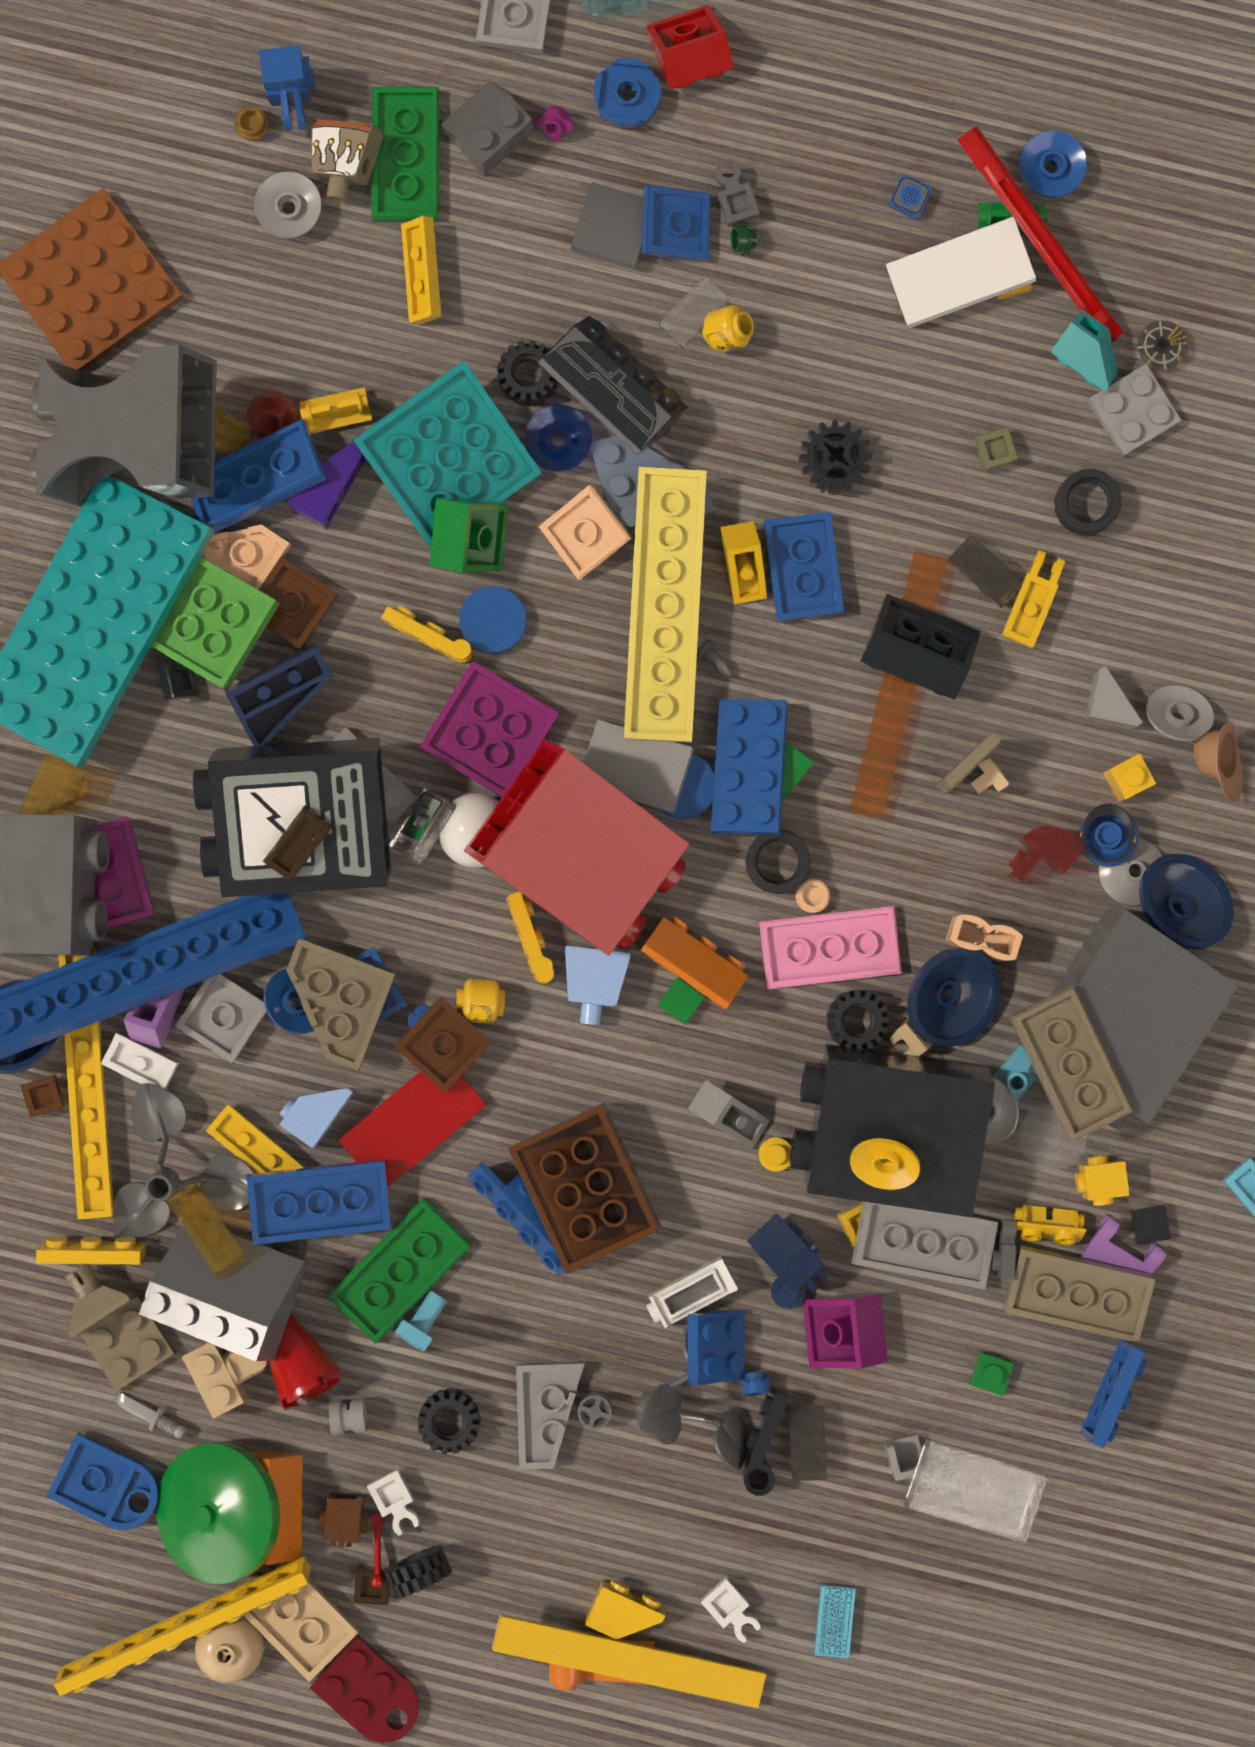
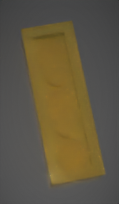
[167,1183,248,1280]

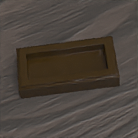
[262,805,333,882]

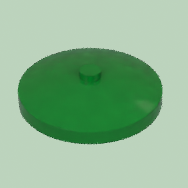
[156,1442,280,1584]

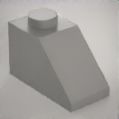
[688,1080,770,1149]

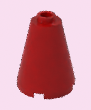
[269,1312,345,1410]

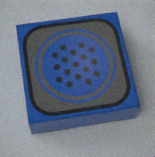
[887,173,933,221]

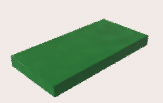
[371,87,439,222]
[327,1197,472,1344]

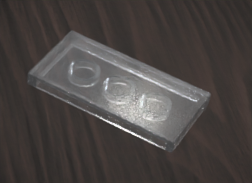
[904,1439,1048,1543]

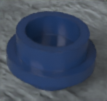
[771,1277,805,1309]

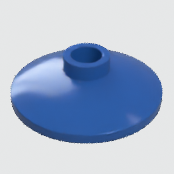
[1019,131,1087,198]
[264,969,314,1034]

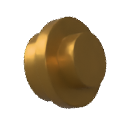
[235,107,269,141]

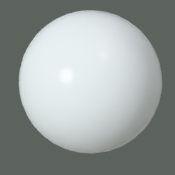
[438,793,499,868]

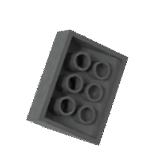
[139,1217,307,1361]

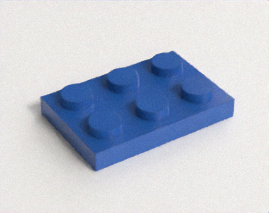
[763,512,845,622]
[1080,1339,1146,1449]

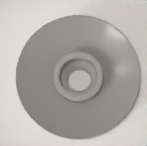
[254,172,322,239]
[1146,685,1214,741]
[1098,839,1162,905]

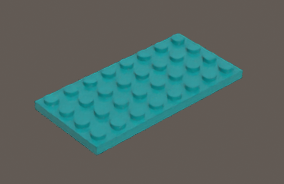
[0,476,215,769]

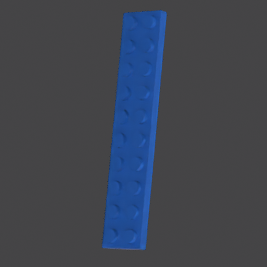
[0,893,307,1060]

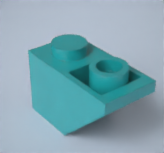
[1050,309,1118,392]

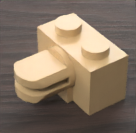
[182,1342,268,1419]

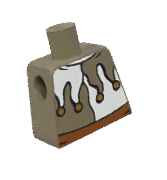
[312,118,384,202]

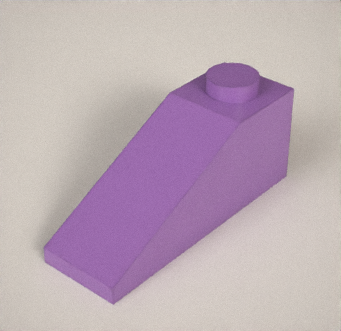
[123,988,185,1049]

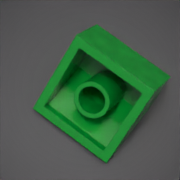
[429,498,509,573]

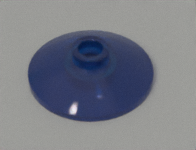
[525,404,592,472]

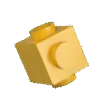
[1075,1155,1130,1206]

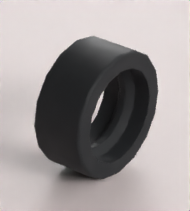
[1054,469,1122,536]
[745,829,811,894]

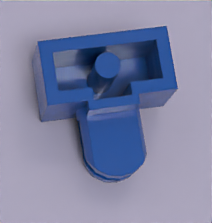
[259,45,316,132]

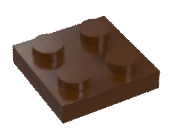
[259,556,339,650]
[394,996,491,1093]

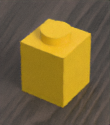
[1103,754,1156,802]

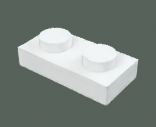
[101,1033,179,1089]

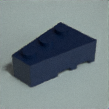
[225,643,333,747]

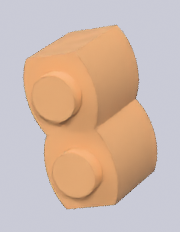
[945,915,1023,961]

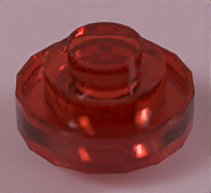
[247,390,298,437]

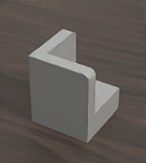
[883,1433,929,1481]

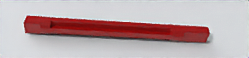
[957,125,1124,342]

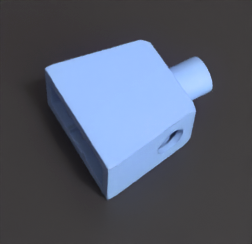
[565,946,630,1025]

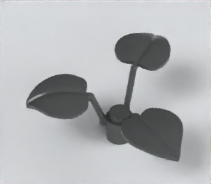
[113,1083,255,1239]
[636,1311,747,1469]

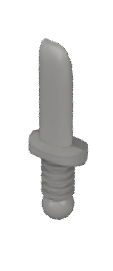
[116,1392,186,1439]

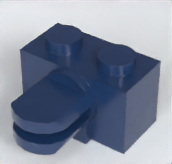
[747,1213,829,1293]

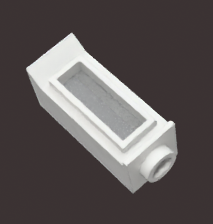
[646,1256,738,1328]

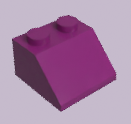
[802,1293,888,1369]

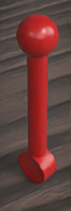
[370,1514,385,1588]

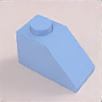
[279,1087,355,1148]

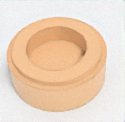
[795,879,830,913]

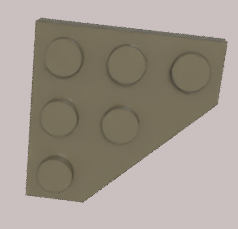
[287,939,396,1071]

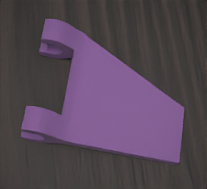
[1080,1214,1167,1274]

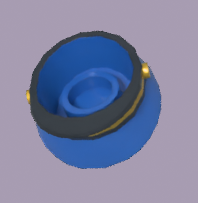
[1079,803,1139,867]

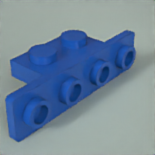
[468,1162,565,1275]

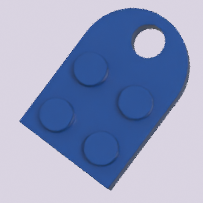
[46,1432,159,1530]

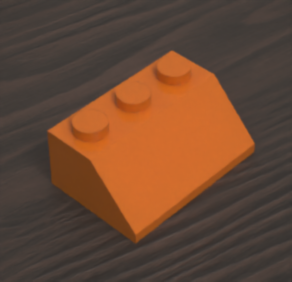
[640,916,748,1009]
[248,1451,303,1565]

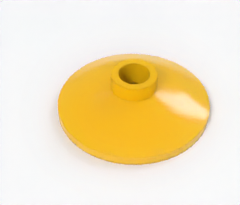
[850,1138,920,1190]

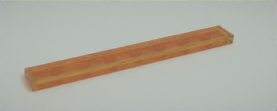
[849,550,948,820]

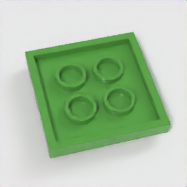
[151,557,280,691]

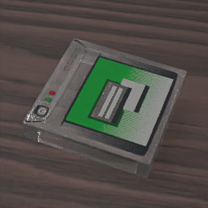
[389,788,457,864]

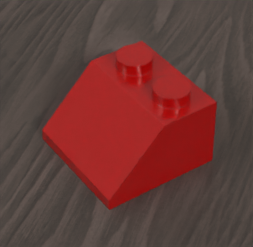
[646,5,734,90]

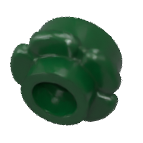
[731,222,757,256]

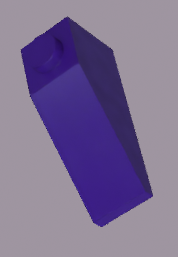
[287,441,366,529]

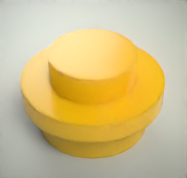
[758,1137,791,1172]

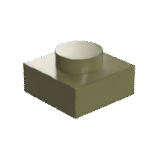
[974,427,1018,471]

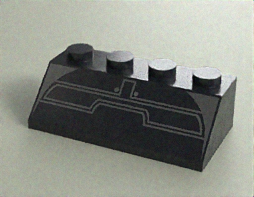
[538,316,688,455]

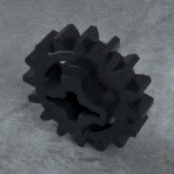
[798,420,873,495]

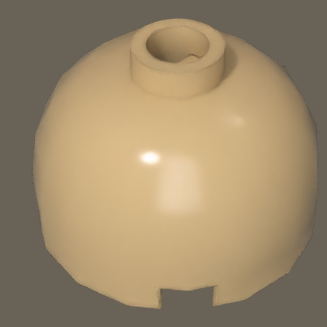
[195,1616,265,1684]

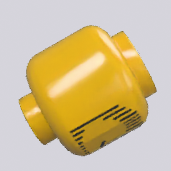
[702,305,754,353]
[455,978,505,1024]

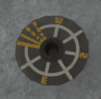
[1138,320,1188,370]

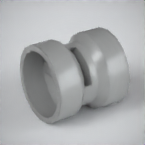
[329,1398,367,1436]

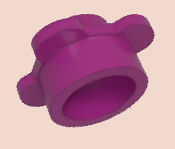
[535,106,574,142]

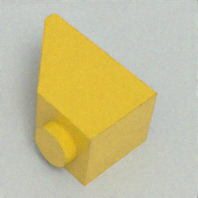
[720,521,767,605]

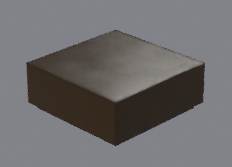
[353,1566,390,1605]

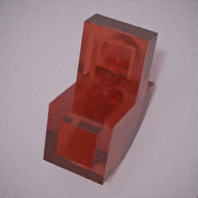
[1007,826,1085,884]

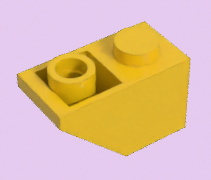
[585,1579,665,1640]

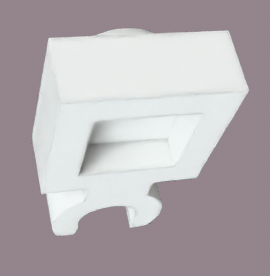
[367,1468,420,1536]
[700,1577,760,1643]

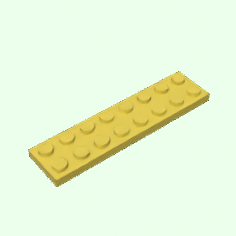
[624,467,707,743]

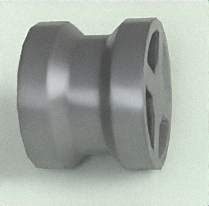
[578,1391,612,1430]

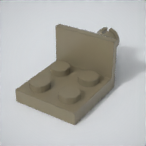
[65,1264,176,1392]

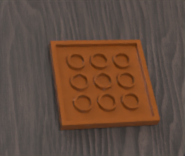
[0,188,184,371]

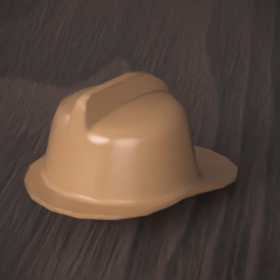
[1194,722,1243,802]

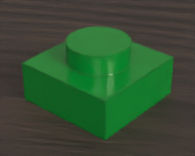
[969,1351,1014,1396]

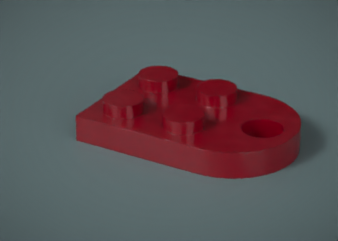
[310,1634,419,1743]

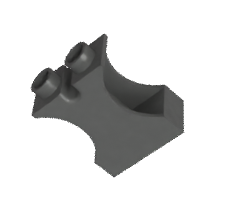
[29,345,217,506]

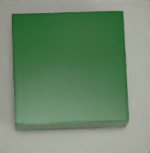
[658,978,705,1025]

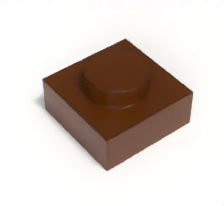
[20,1075,65,1118]

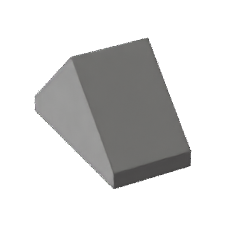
[1084,666,1143,730]

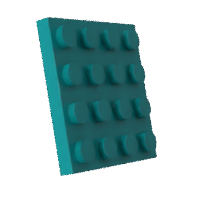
[352,360,542,548]

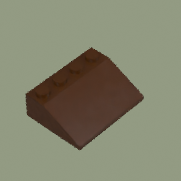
[508,1102,662,1273]

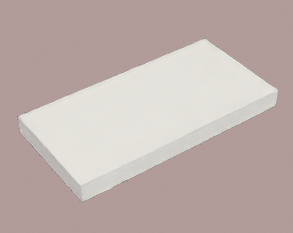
[886,217,1036,329]

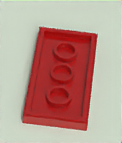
[338,1071,487,1188]

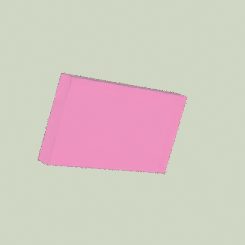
[759,906,902,989]

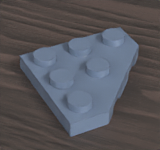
[589,435,715,537]

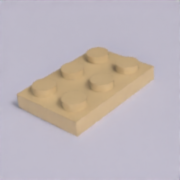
[243,1561,359,1682]

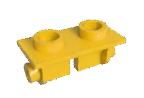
[299,387,372,434]
[1014,1205,1086,1246]

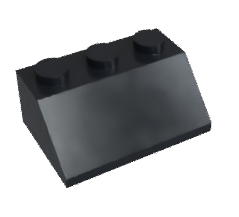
[860,594,981,700]

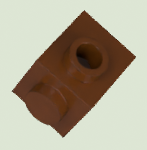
[318,1492,369,1547]

